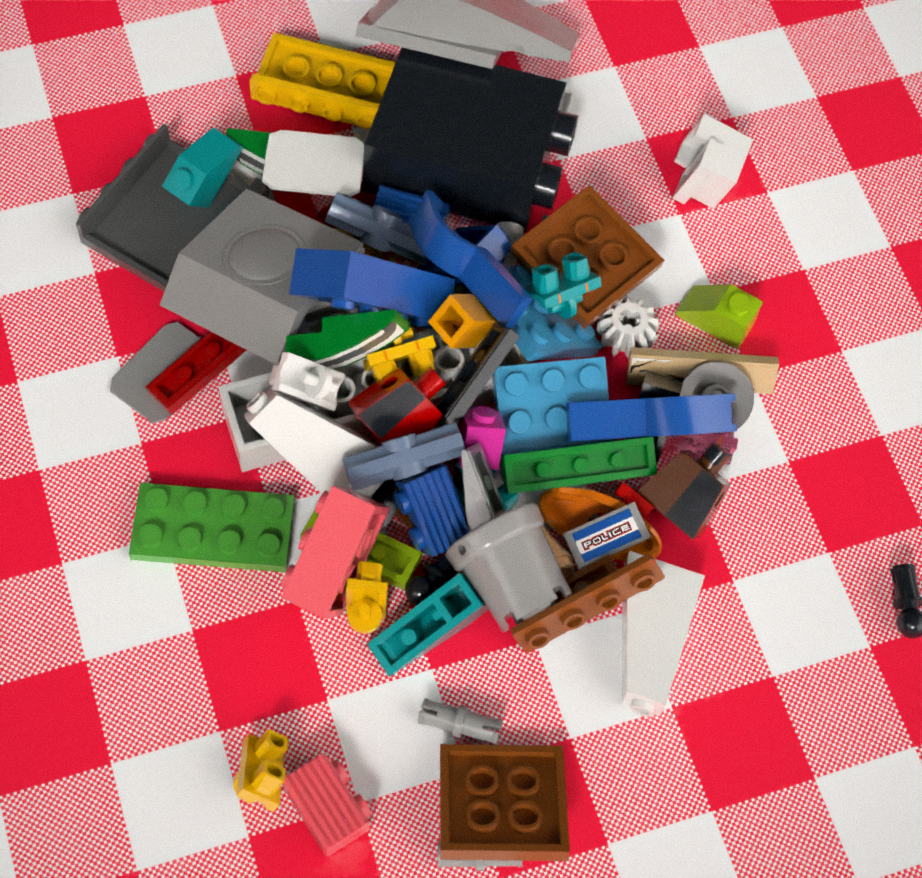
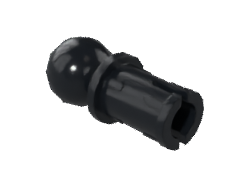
[405,550,459,606]
[890,564,922,639]

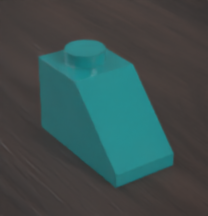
[162,127,243,208]

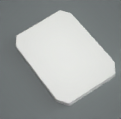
[262,130,364,197]

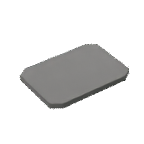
[110,322,201,424]

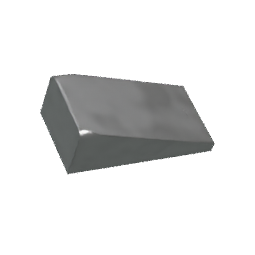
[461,443,506,532]

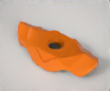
[537,487,662,561]

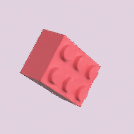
[281,486,390,619]

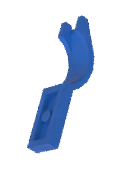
[409,190,533,328]
[566,393,737,441]

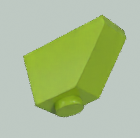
[675,284,763,350]

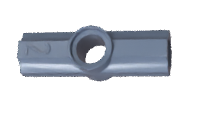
[324,191,429,266]
[342,422,465,491]

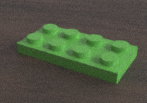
[129,483,295,572]

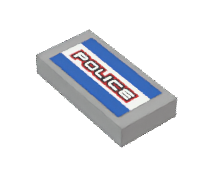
[563,502,651,570]

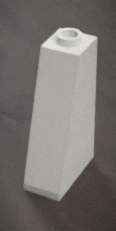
[244,387,385,497]
[622,551,705,717]

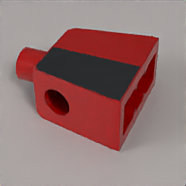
[348,367,446,442]

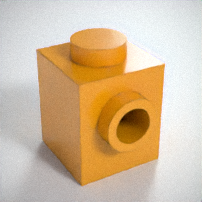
[428,294,498,349]

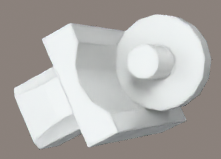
[269,352,345,411]

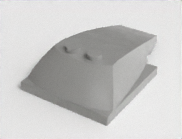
[356,0,580,69]

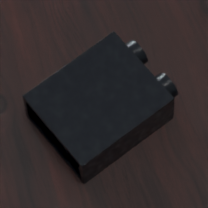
[362,47,579,233]

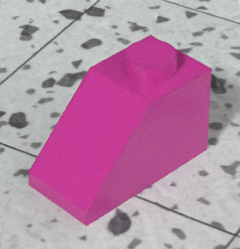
[457,406,506,470]

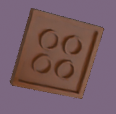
[509,185,665,329]
[440,744,570,861]

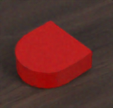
[616,482,654,517]

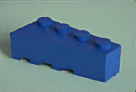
[289,248,455,329]

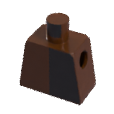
[637,442,731,540]

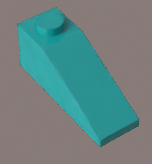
[367,573,488,677]

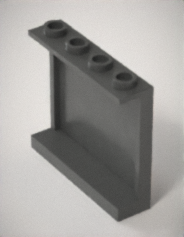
[76,124,269,292]

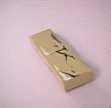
[626,347,779,394]

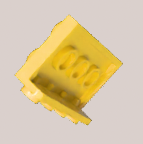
[250,32,396,130]

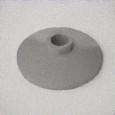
[680,361,754,436]

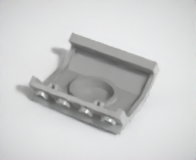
[160,188,366,364]

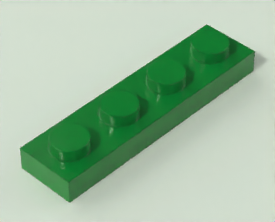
[501,437,657,494]

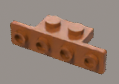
[510,553,665,653]

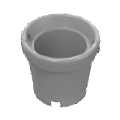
[445,502,572,632]

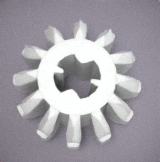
[596,295,659,359]

